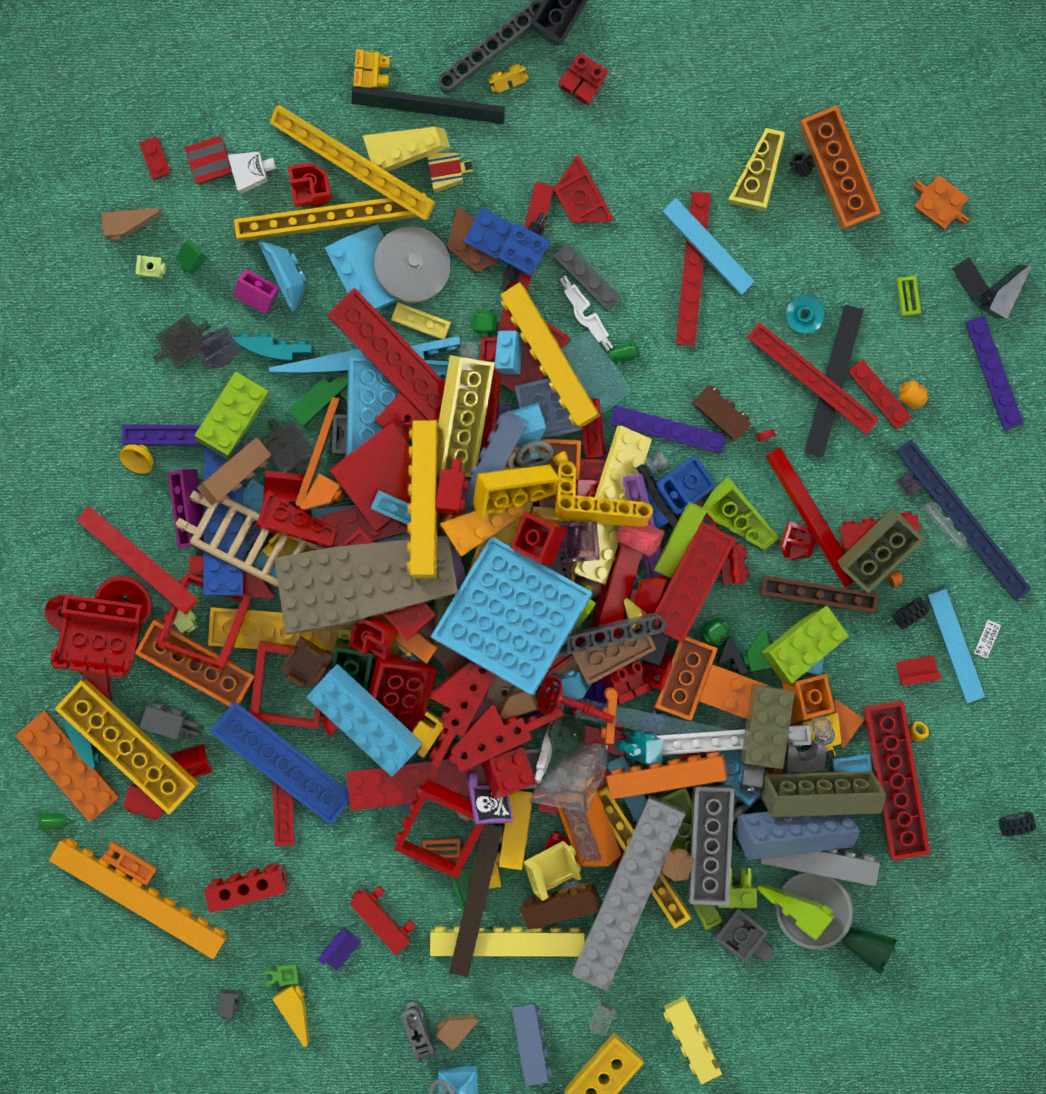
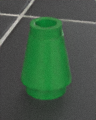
[609,342,639,361]
[38,813,66,832]

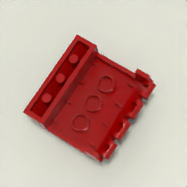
[50,594,142,678]

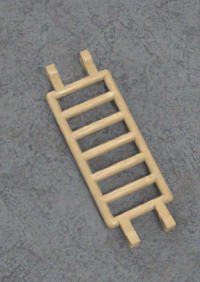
[175,491,325,588]

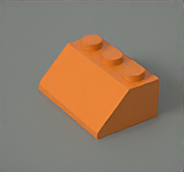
[300,474,346,510]

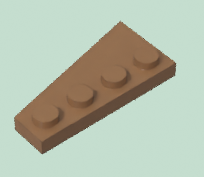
[572,636,656,685]

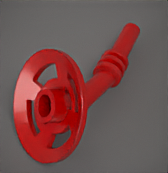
[537,676,615,723]

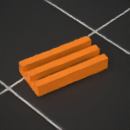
[422,838,461,859]

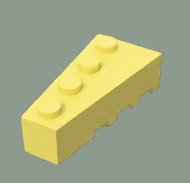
[363,127,450,172]

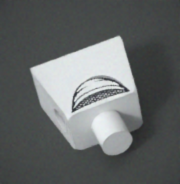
[228,152,276,194]

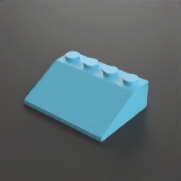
[325,224,398,311]

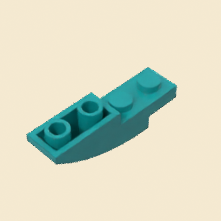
[234,333,314,362]
[63,694,101,769]

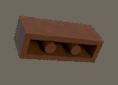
[691,385,751,442]

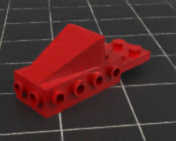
[430,660,495,768]
[448,705,564,773]

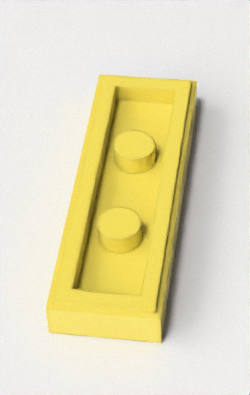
[391,302,451,340]

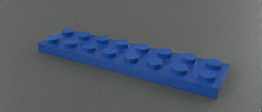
[203,443,243,596]
[210,701,350,825]

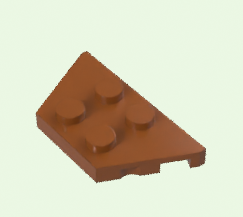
[447,207,499,273]

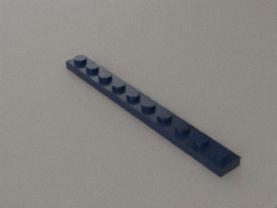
[895,439,1032,601]

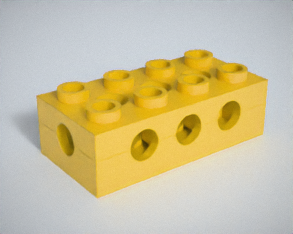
[564,1032,644,1094]

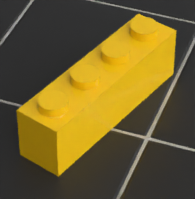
[496,791,534,870]

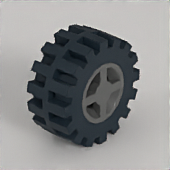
[999,812,1036,836]

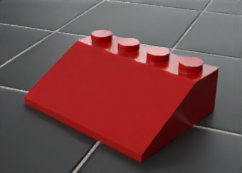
[367,654,437,733]

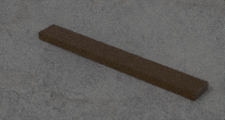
[449,824,503,978]

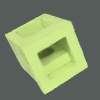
[136,255,166,279]
[174,610,198,634]

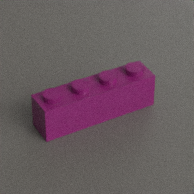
[167,469,204,549]

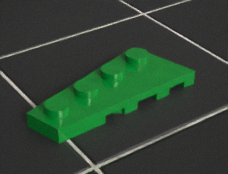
[450,859,526,911]

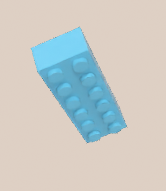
[306,664,423,777]

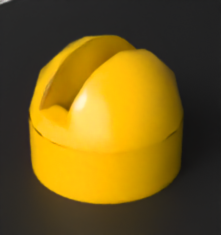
[551,451,568,466]

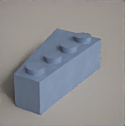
[512,1004,552,1087]

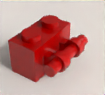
[720,544,749,585]

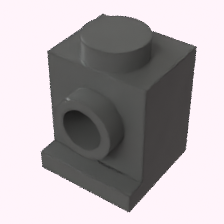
[217,989,242,1020]

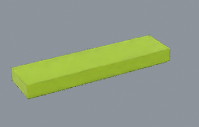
[653,502,707,578]

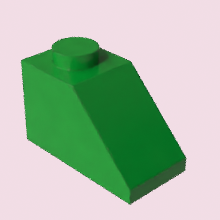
[176,239,208,274]
[743,629,772,672]

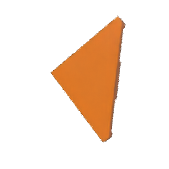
[833,699,864,748]

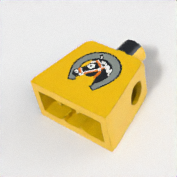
[801,712,841,759]

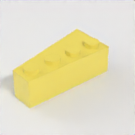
[728,128,785,212]
[663,996,722,1084]

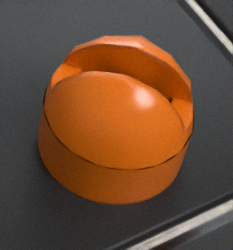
[887,571,903,588]

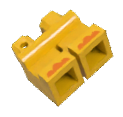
[354,49,390,90]

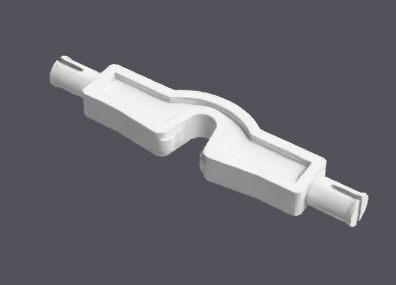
[559,275,613,351]
[535,704,565,784]

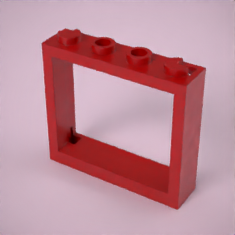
[155,573,252,671]
[250,641,332,729]
[394,781,485,879]

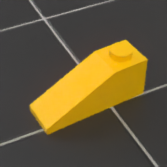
[273,984,310,1047]

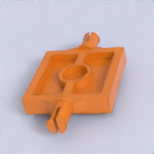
[913,175,970,229]

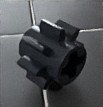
[790,152,815,176]

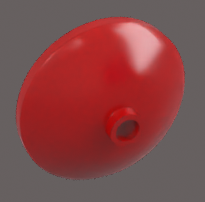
[95,576,152,625]

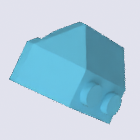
[258,240,307,313]

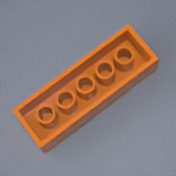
[798,105,881,231]
[135,619,255,706]
[606,751,729,799]

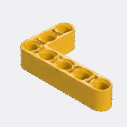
[555,461,653,527]

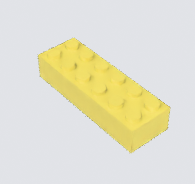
[438,355,495,478]

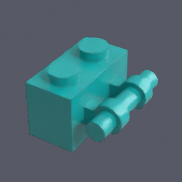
[614,730,663,764]

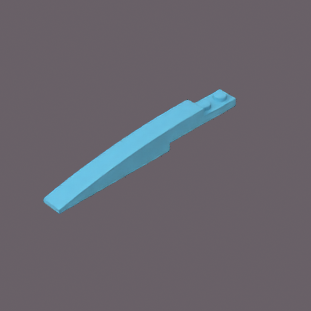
[269,336,461,374]

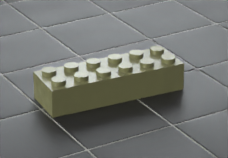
[760,771,886,818]

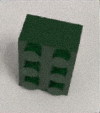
[331,638,374,691]

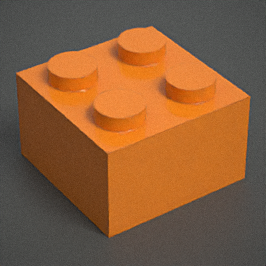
[782,674,835,721]

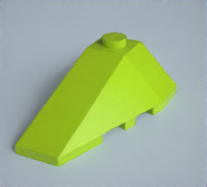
[703,477,779,550]
[757,883,836,940]

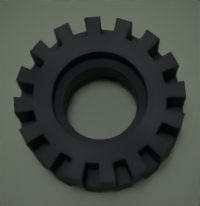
[892,597,929,630]

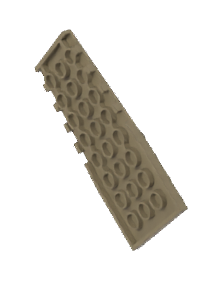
[275,536,458,635]

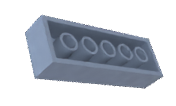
[734,812,860,860]

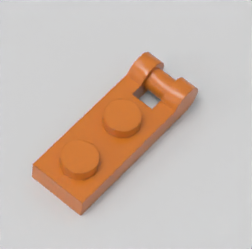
[601,687,617,744]
[102,841,157,886]

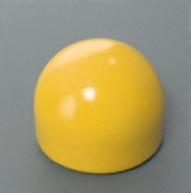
[909,721,929,742]

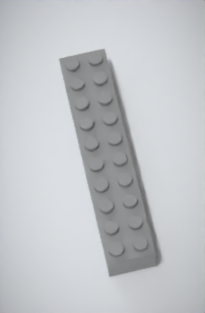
[572,795,685,991]

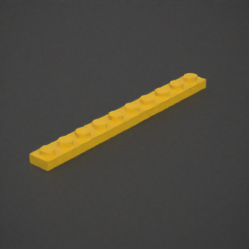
[270,105,435,220]

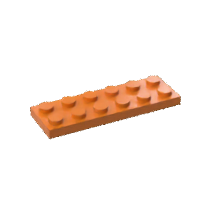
[15,710,120,823]

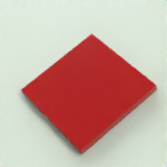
[329,422,412,531]

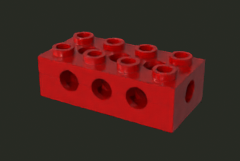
[204,863,289,913]

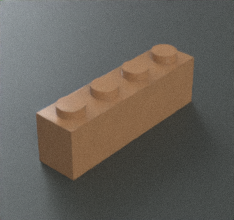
[196,437,271,505]

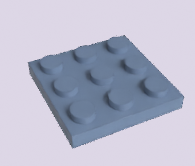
[514,378,582,439]

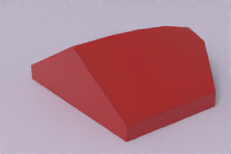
[780,521,816,560]
[634,575,669,614]
[642,652,672,690]

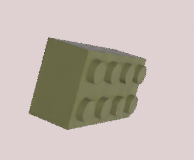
[837,507,925,594]
[741,684,795,769]

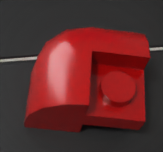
[288,163,331,208]
[349,617,397,659]

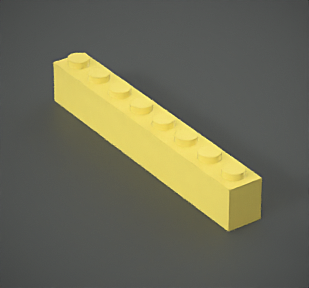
[430,926,584,957]

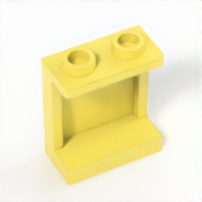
[523,841,581,901]

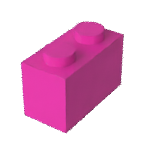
[233,269,280,314]

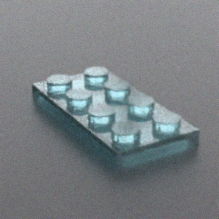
[562,329,633,414]

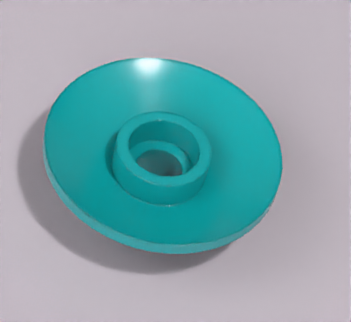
[786,295,824,334]

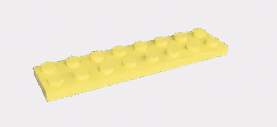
[571,426,652,585]

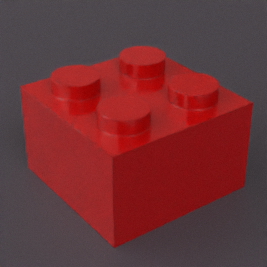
[510,512,567,565]
[481,747,536,799]

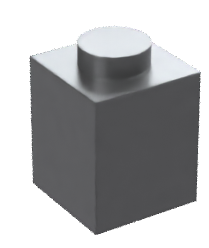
[740,763,764,794]

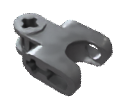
[783,739,826,774]
[402,1001,437,1063]

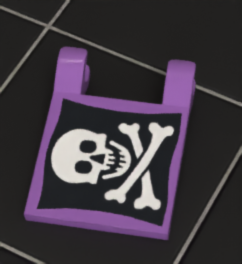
[466,772,513,825]

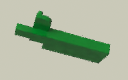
[289,371,348,427]

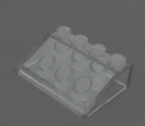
[530,743,609,812]

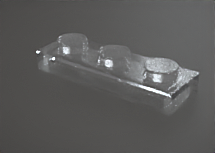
[921,501,968,550]

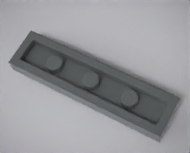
[553,243,621,311]

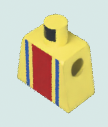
[428,153,473,193]

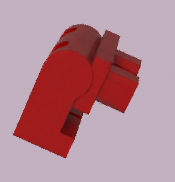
[558,52,609,107]
[602,660,651,705]

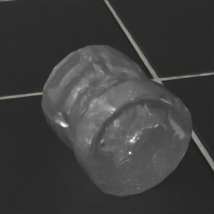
[644,450,669,475]
[810,716,832,737]

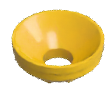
[119,444,154,474]

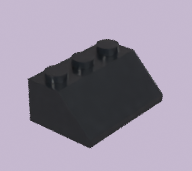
[530,0,588,46]

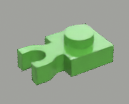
[264,963,299,986]

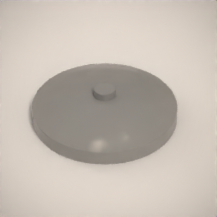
[373,226,451,303]
[776,872,854,949]

